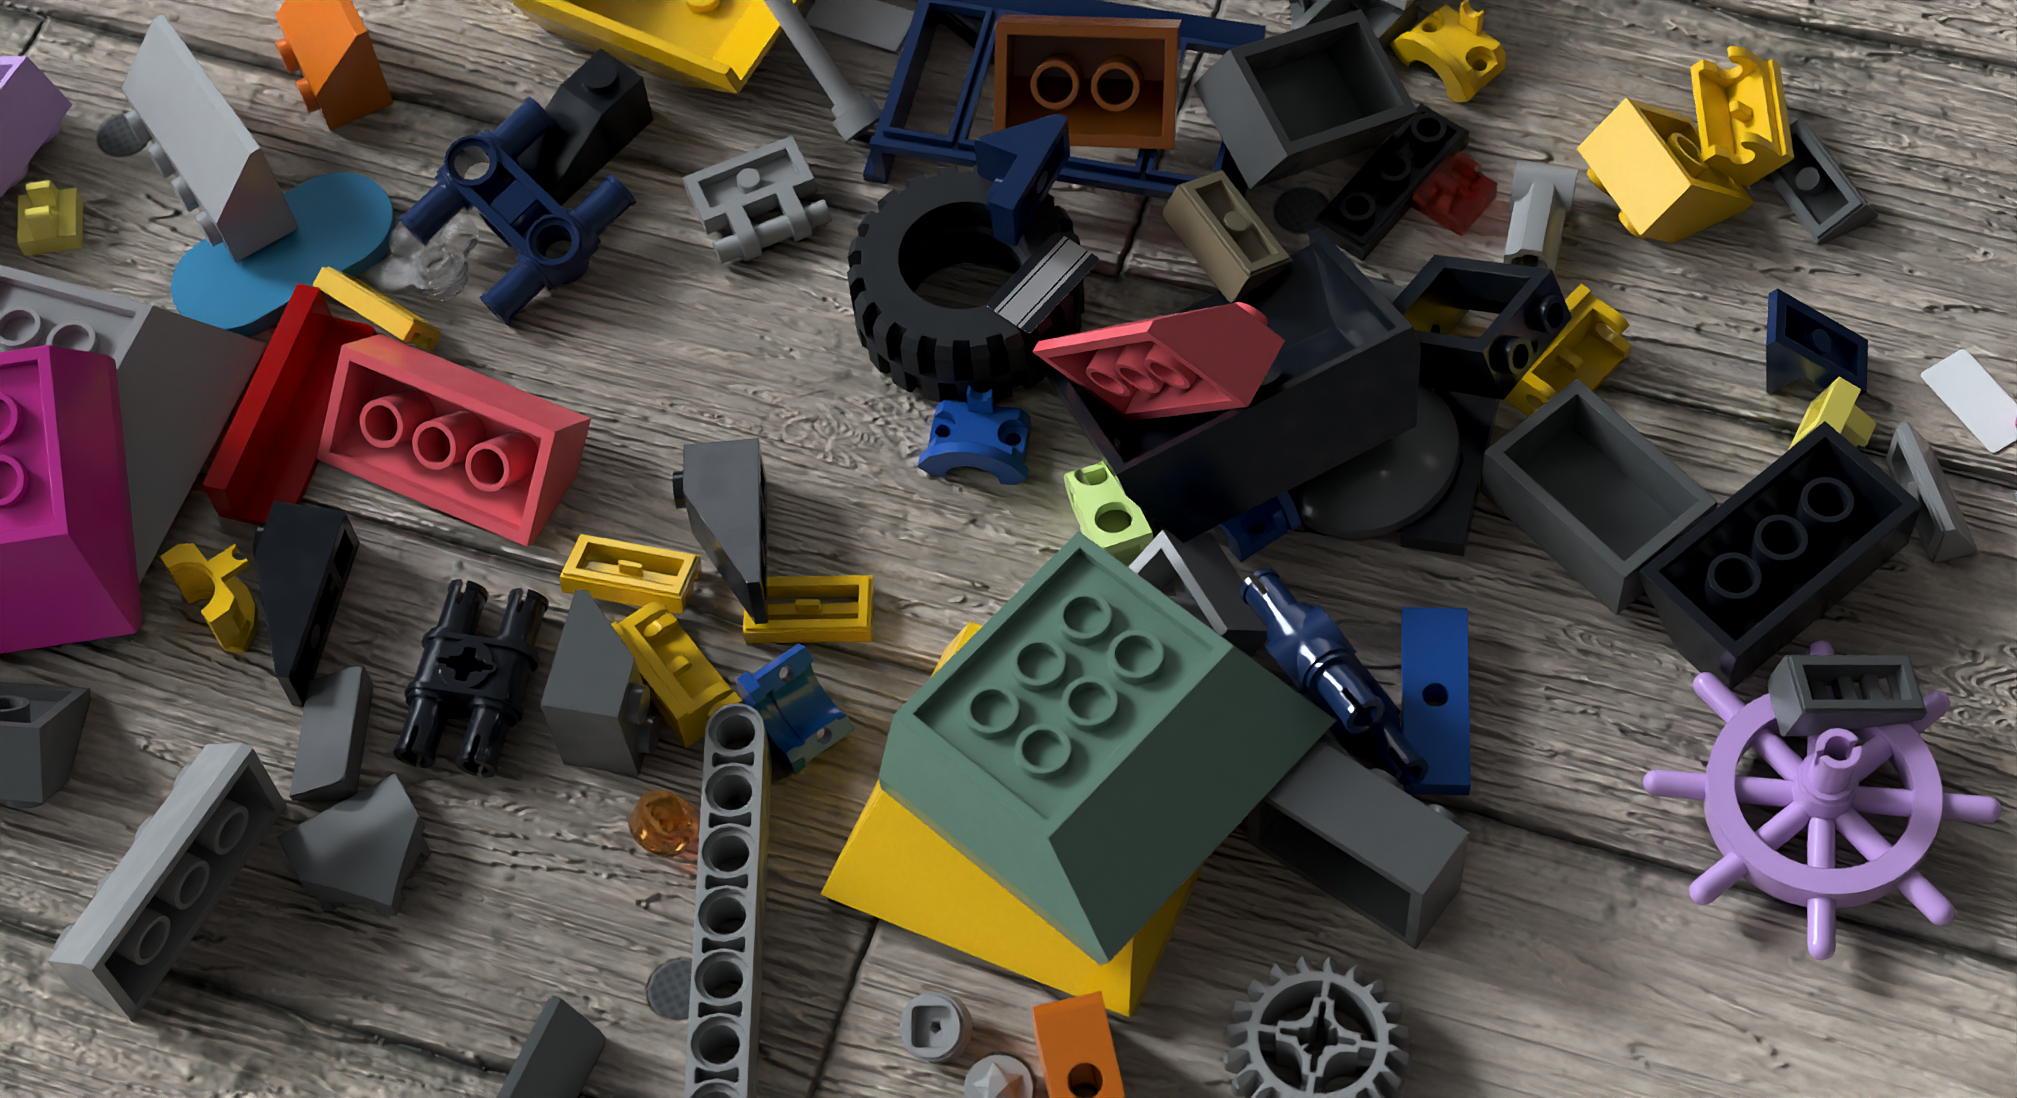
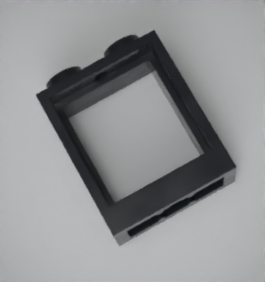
[1392,255,1572,400]

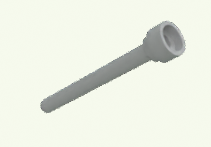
[763,0,882,143]

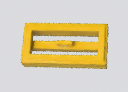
[313,266,442,352]
[560,534,702,615]
[743,575,875,644]

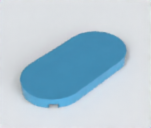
[171,172,396,337]

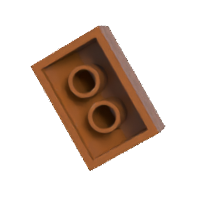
[993,14,1182,150]

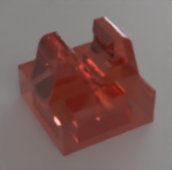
[1412,151,1498,237]

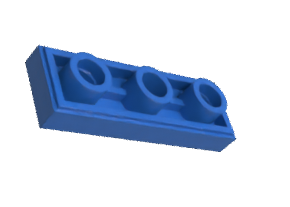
[1401,607,1471,795]

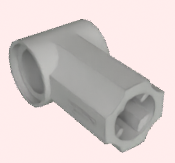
[1503,160,1578,275]

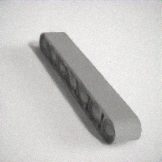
[684,703,772,1098]

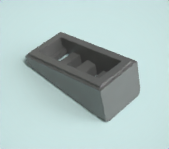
[1767,655,1927,736]

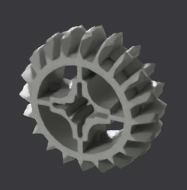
[1224,955,1412,1098]

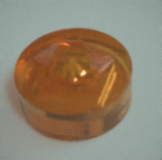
[628,790,699,857]

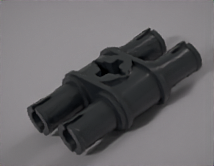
[393,579,549,778]

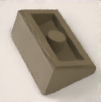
[1163,170,1293,302]

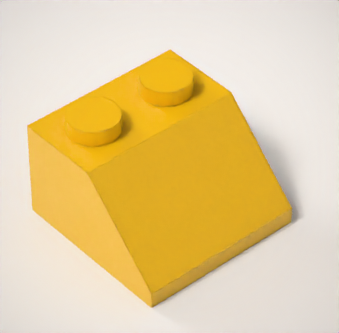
[1576,97,1754,244]

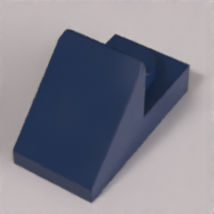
[974,114,1071,246]
[1766,289,1868,396]

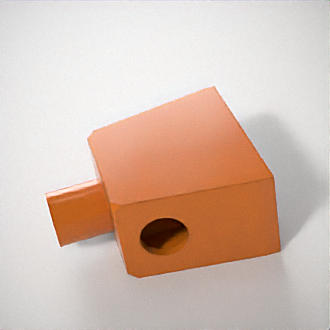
[1032,991,1126,1098]

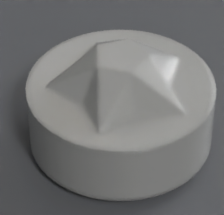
[900,992,973,1062]
[964,1055,1034,1098]

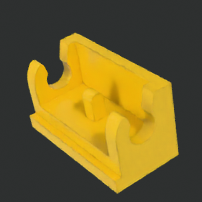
[1690,46,1794,187]
[1504,283,1632,417]
[611,600,743,748]

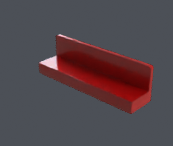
[202,283,377,526]

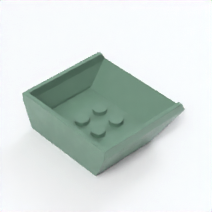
[878,531,1336,965]

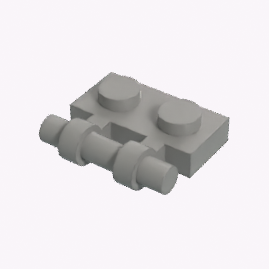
[683,135,832,265]

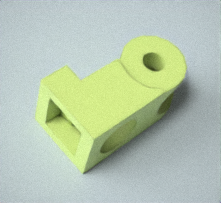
[1064,461,1153,567]

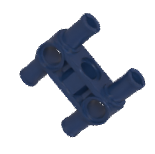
[398,96,637,326]
[1240,568,1429,791]

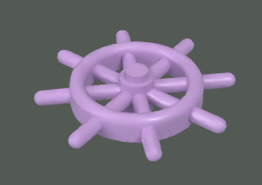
[1643,640,2002,961]

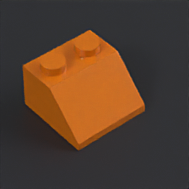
[274,0,394,131]

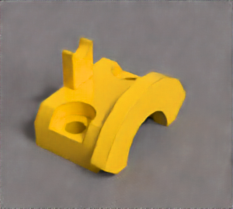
[1390,0,1507,102]
[159,543,258,653]

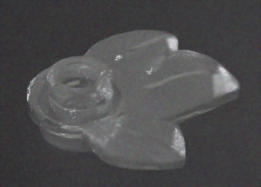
[366,216,479,301]

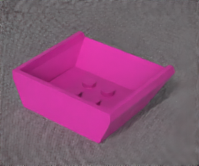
[0,345,143,654]

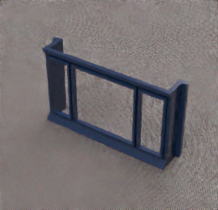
[863,0,1266,200]

